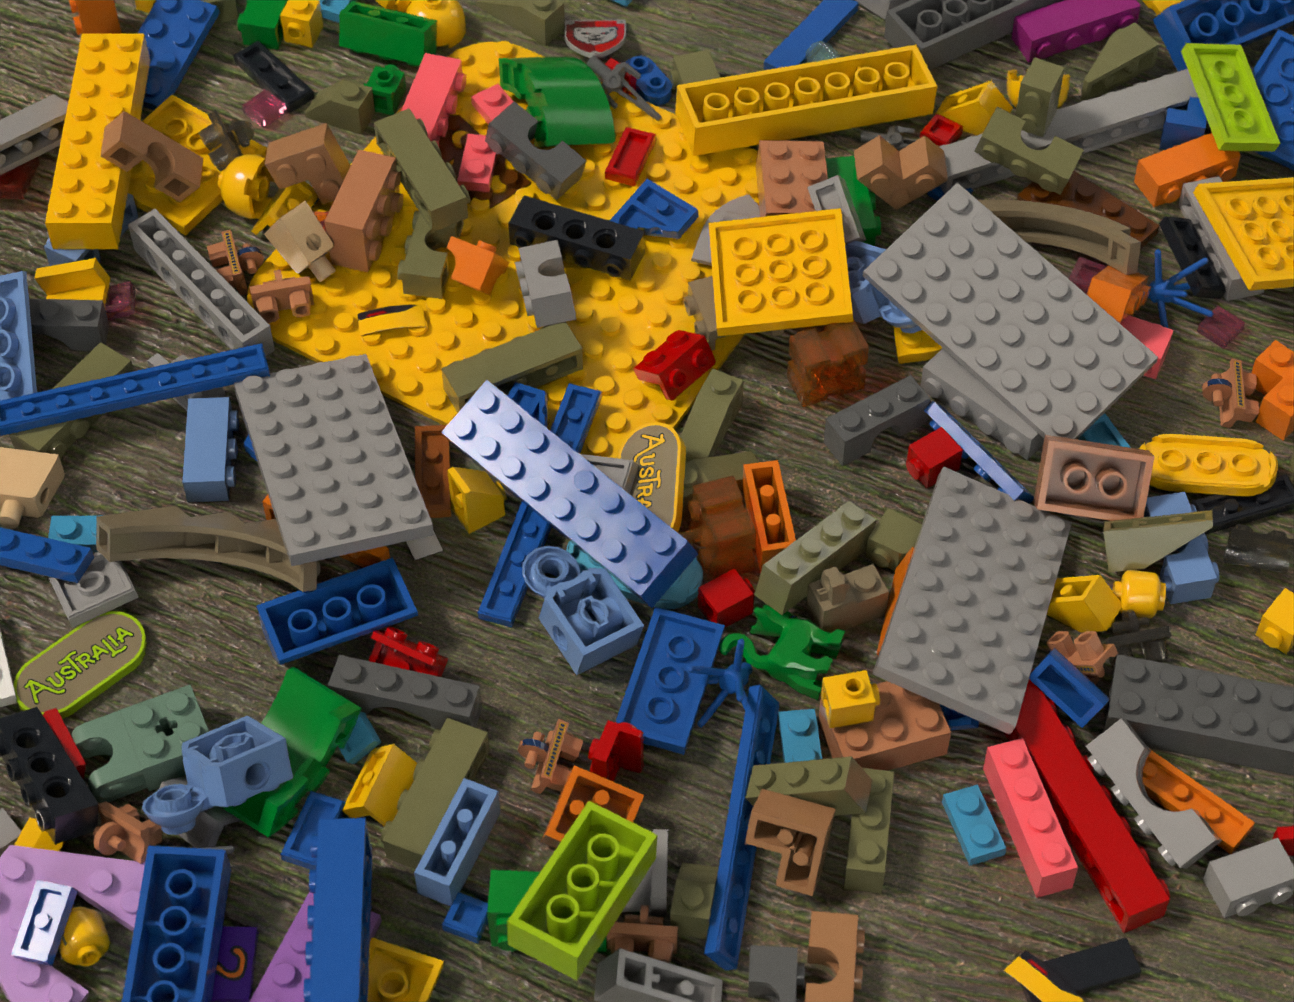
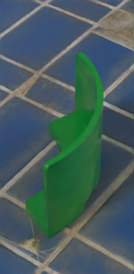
[498,56,616,148]
[219,667,361,838]

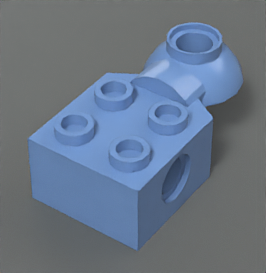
[845,241,922,333]
[522,546,644,675]
[142,716,293,835]

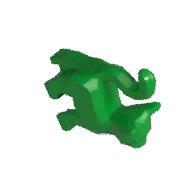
[719,605,845,700]

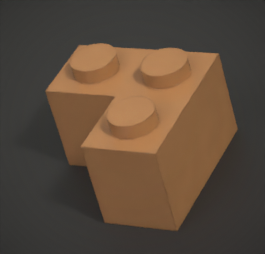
[265,123,350,205]
[854,135,948,210]
[745,789,836,896]

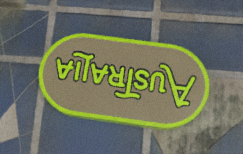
[13,611,147,719]

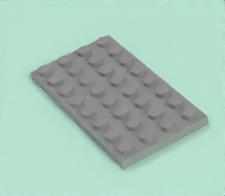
[863,182,1158,439]
[234,354,434,566]
[872,466,1072,734]

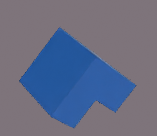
[1159,97,1207,150]

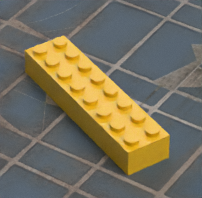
[45,33,150,249]
[675,45,937,156]

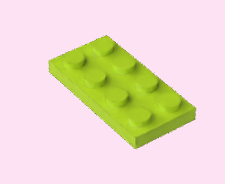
[1181,43,1280,152]

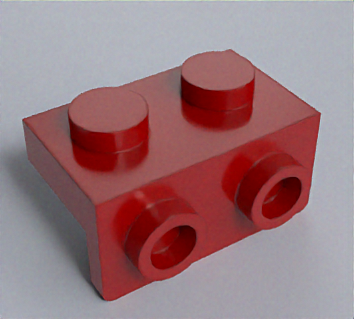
[633,330,716,401]
[369,626,449,677]
[588,720,644,782]

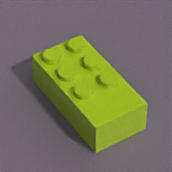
[507,801,657,981]

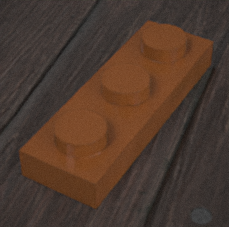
[415,425,451,518]

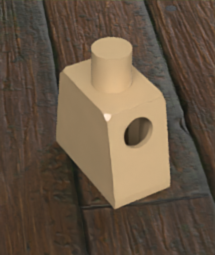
[264,201,336,282]
[0,447,65,529]

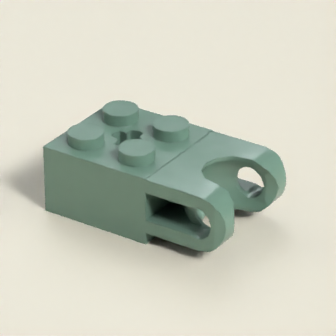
[71,684,209,803]

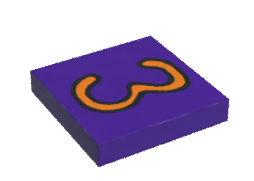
[211,927,258,1002]

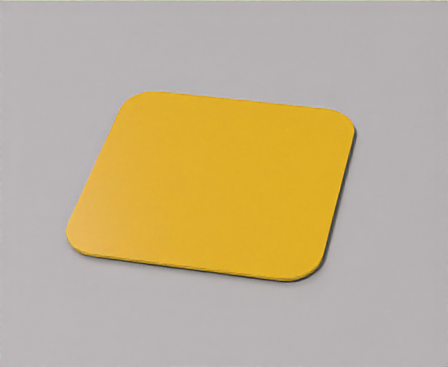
[247,41,759,458]

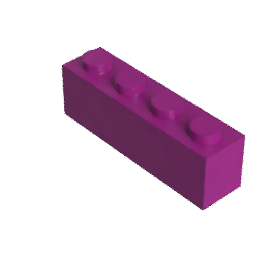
[1011,0,1141,63]

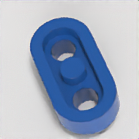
[626,56,672,106]

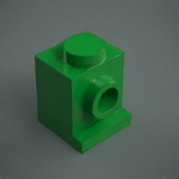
[363,64,407,115]

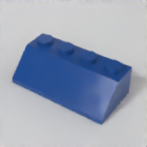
[256,558,418,665]

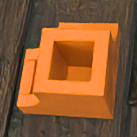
[446,236,509,295]

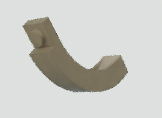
[978,200,1141,275]

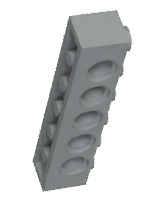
[128,209,275,356]

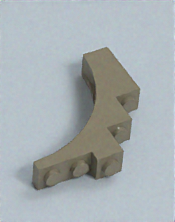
[96,506,320,592]

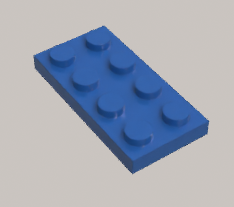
[137,0,220,110]
[615,607,725,755]

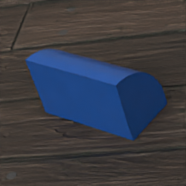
[1029,648,1110,728]

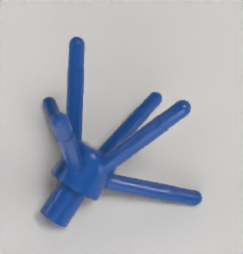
[1148,249,1213,328]
[687,639,753,727]

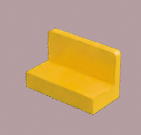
[251,181,318,235]
[34,258,111,307]
[342,744,417,826]

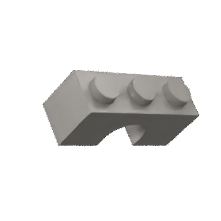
[515,240,576,328]

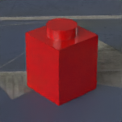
[906,427,963,489]
[698,568,755,628]

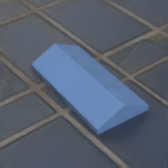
[0,271,37,401]

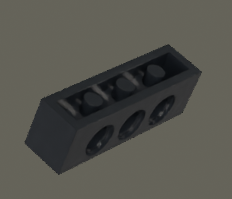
[508,195,645,281]
[0,707,99,844]

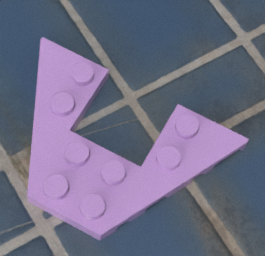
[0,845,145,1002]

